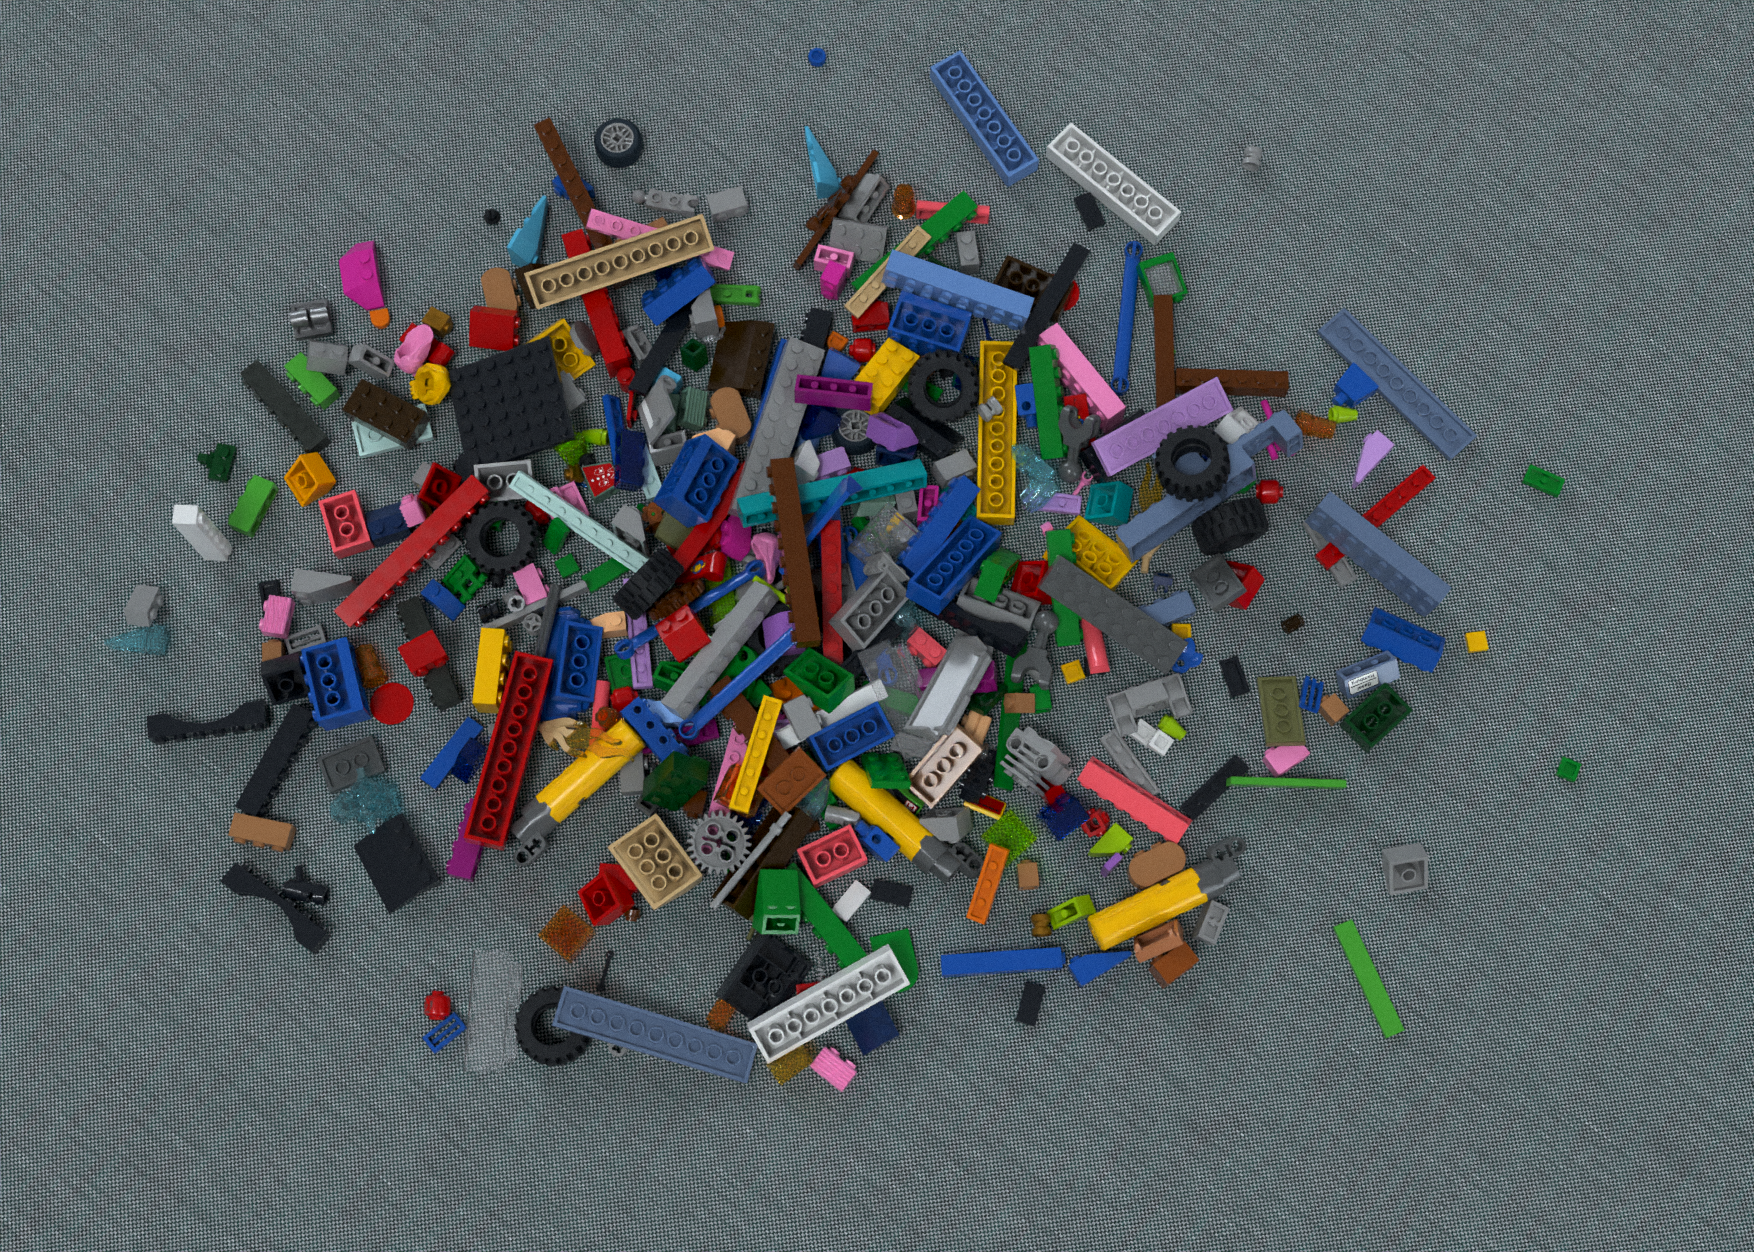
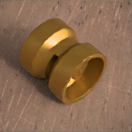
[1031,914,1052,937]

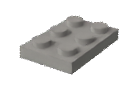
[829,217,888,263]

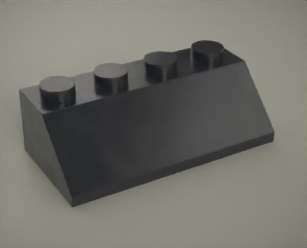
[885,396,965,462]

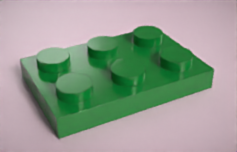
[861,752,911,789]

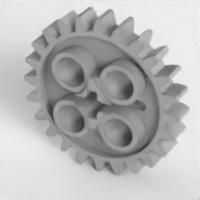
[686,811,752,876]

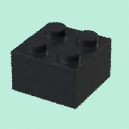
[261,652,310,706]

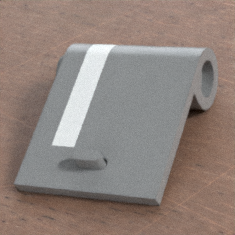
[638,375,676,445]

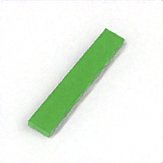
[1226,776,1347,790]
[1333,919,1404,1039]

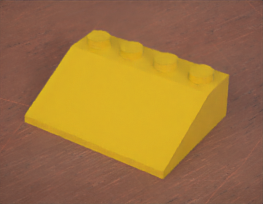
[523,318,596,380]
[1042,515,1139,591]

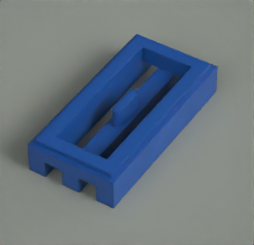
[1298,675,1324,714]
[422,1012,467,1054]

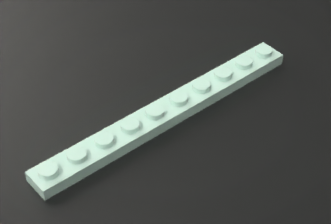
[509,470,677,593]

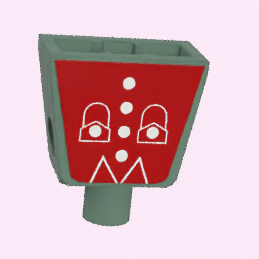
[581,461,629,505]

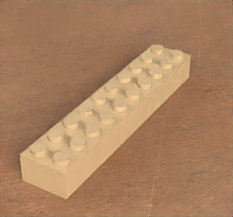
[524,214,715,309]

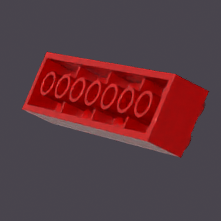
[561,228,633,378]

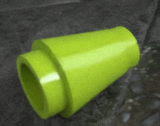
[1328,405,1358,424]
[581,428,610,447]
[1157,714,1187,741]

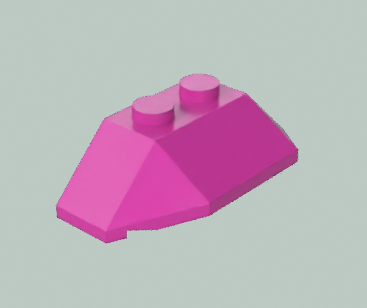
[339,240,385,311]

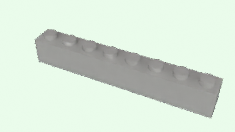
[661,581,779,720]

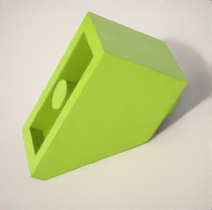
[1088,823,1133,857]
[1046,894,1096,930]

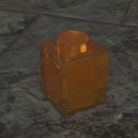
[706,998,737,1032]

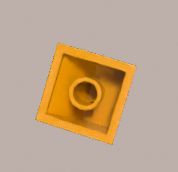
[284,452,337,507]

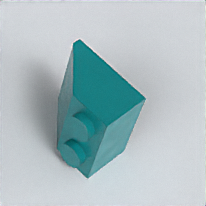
[1084,481,1134,526]

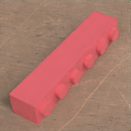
[1077,756,1192,844]

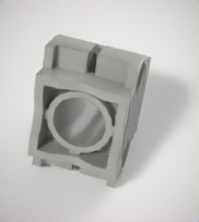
[1000,726,1073,797]

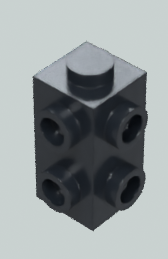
[959,759,995,805]

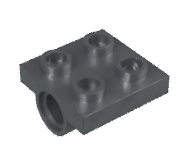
[290,299,333,341]

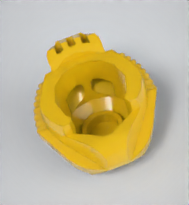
[409,363,451,405]

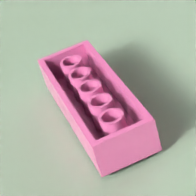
[1037,323,1126,433]

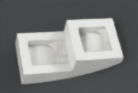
[1129,718,1174,756]

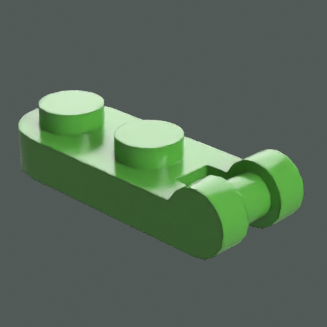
[710,284,761,307]

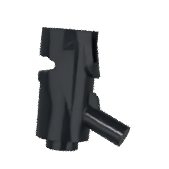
[282,865,330,906]

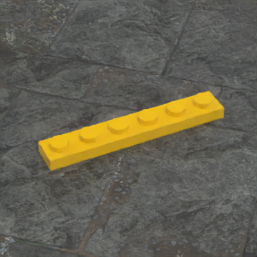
[729,695,783,814]

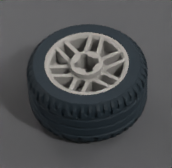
[594,118,643,168]
[831,408,877,456]

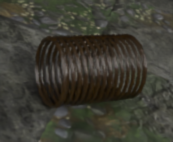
[1281,613,1305,635]

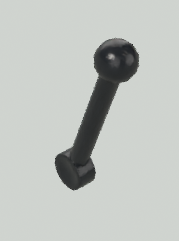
[597,950,614,992]

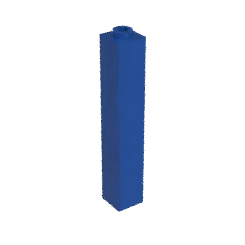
[940,947,1066,978]

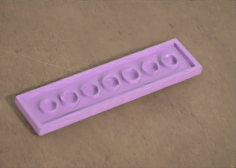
[1091,377,1233,477]

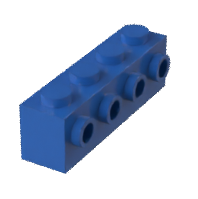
[619,696,689,762]

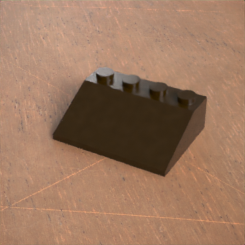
[707,320,776,400]

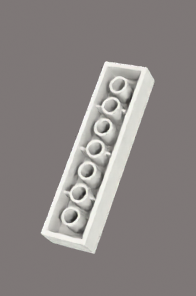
[1046,123,1181,246]
[747,944,910,1064]

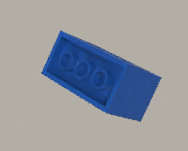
[887,291,972,356]
[653,434,739,528]
[300,637,372,731]

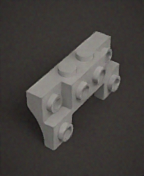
[1106,673,1193,738]

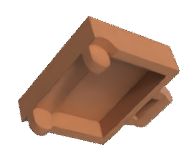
[1134,919,1184,963]

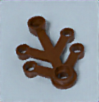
[805,174,856,232]

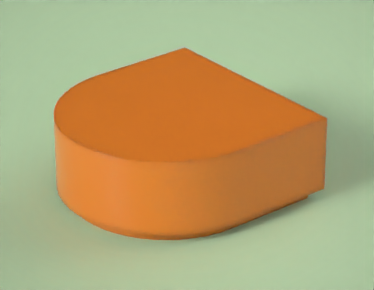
[714,305,725,328]
[369,308,390,329]
[827,331,849,352]

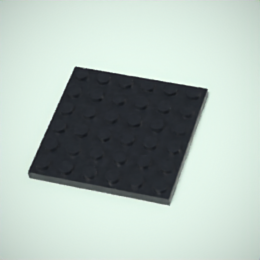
[448,336,576,475]

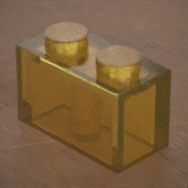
[766,1045,814,1086]

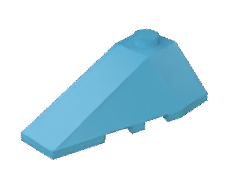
[804,126,841,199]
[507,195,549,267]

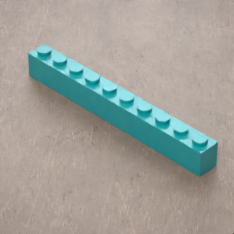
[736,459,927,528]

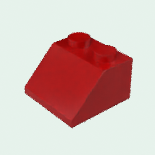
[418,462,462,508]
[1011,560,1052,605]
[1226,560,1265,610]
[655,604,712,663]
[397,630,450,678]
[577,871,635,926]

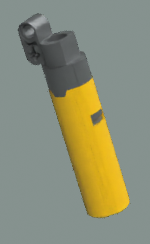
[510,719,645,866]
[827,759,984,884]
[1087,836,1246,951]

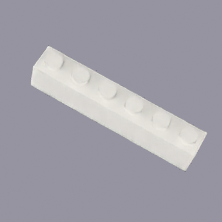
[172,505,232,561]

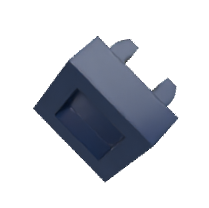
[1152,571,1173,593]

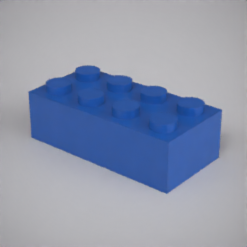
[641,255,716,326]
[806,701,896,773]

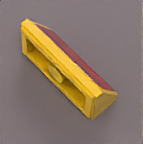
[964,795,1007,820]

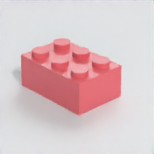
[318,489,375,560]
[797,824,868,889]

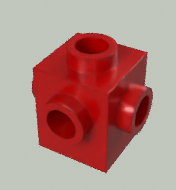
[1080,807,1110,838]

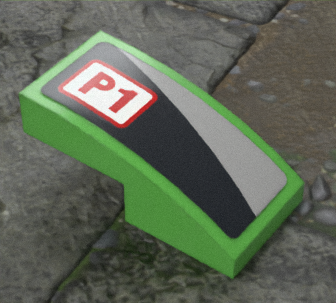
[886,789,924,816]

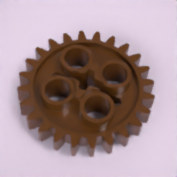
[647,578,705,621]

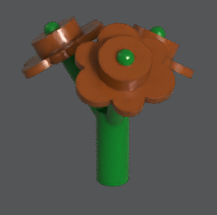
[637,502,665,534]

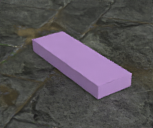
[1023,489,1082,516]

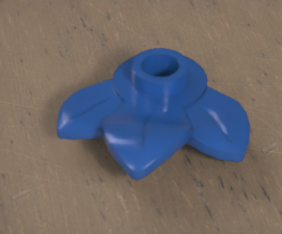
[1172,638,1203,674]

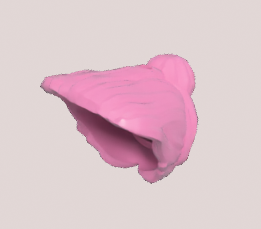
[394,324,434,377]
[751,532,782,585]

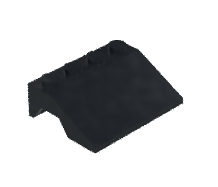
[354,813,442,914]
[715,932,813,1021]

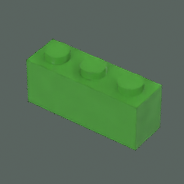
[284,352,341,410]
[228,474,279,538]

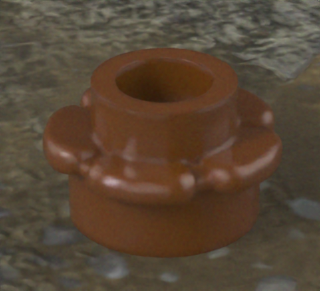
[622,907,641,922]

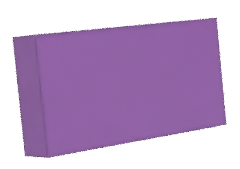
[1100,853,1123,878]

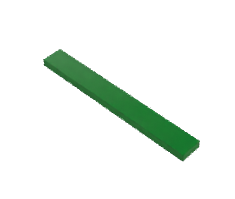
[993,641,1027,791]

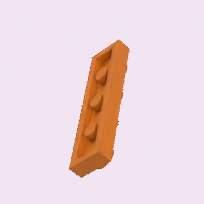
[966,843,1010,925]

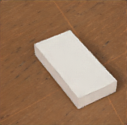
[831,880,871,923]

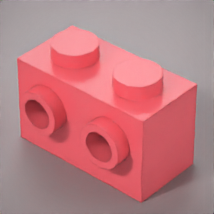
[907,627,947,668]

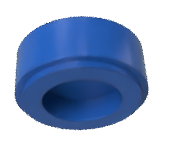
[808,48,826,67]

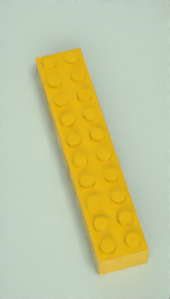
[976,341,1017,525]

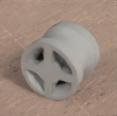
[523,613,542,636]

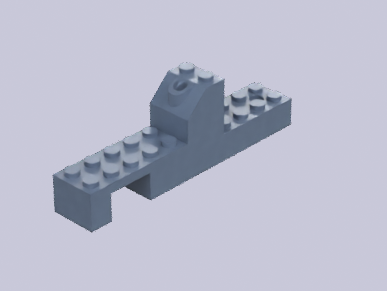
[1115,409,1303,563]

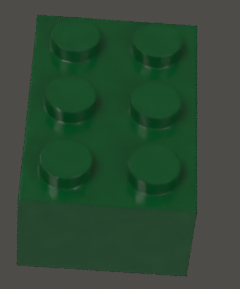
[1339,682,1413,753]
[642,751,708,812]

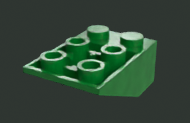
[752,869,801,934]

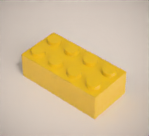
[854,338,920,415]
[472,628,513,714]

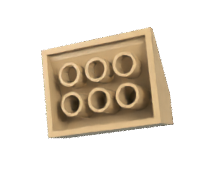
[607,814,703,911]

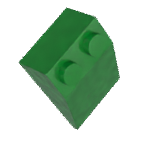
[784,647,855,714]

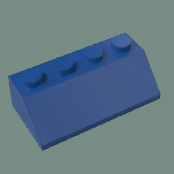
[1361,607,1446,673]
[550,620,603,703]

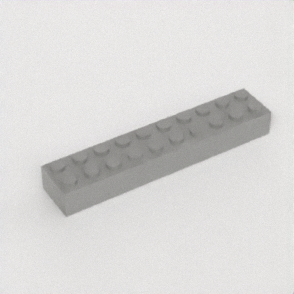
[727,337,825,527]

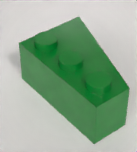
[974,547,1022,603]
[652,661,716,706]

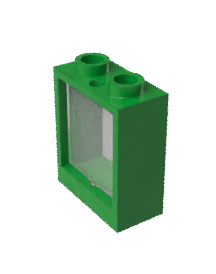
[1136,252,1188,308]

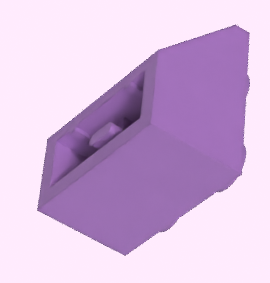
[866,412,918,451]

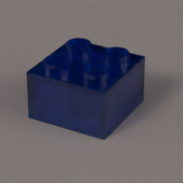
[1036,793,1090,842]

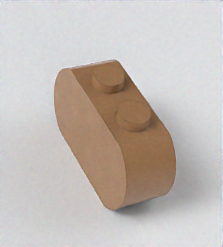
[481,267,522,317]
[709,387,752,445]
[1127,841,1186,890]

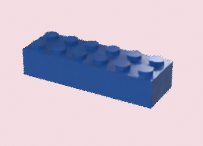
[905,515,1002,615]

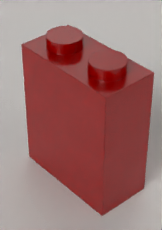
[469,305,521,351]

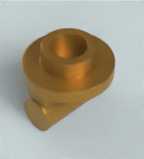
[564,464,584,483]

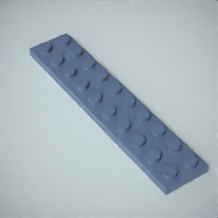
[1317,308,1477,462]
[551,986,758,1084]

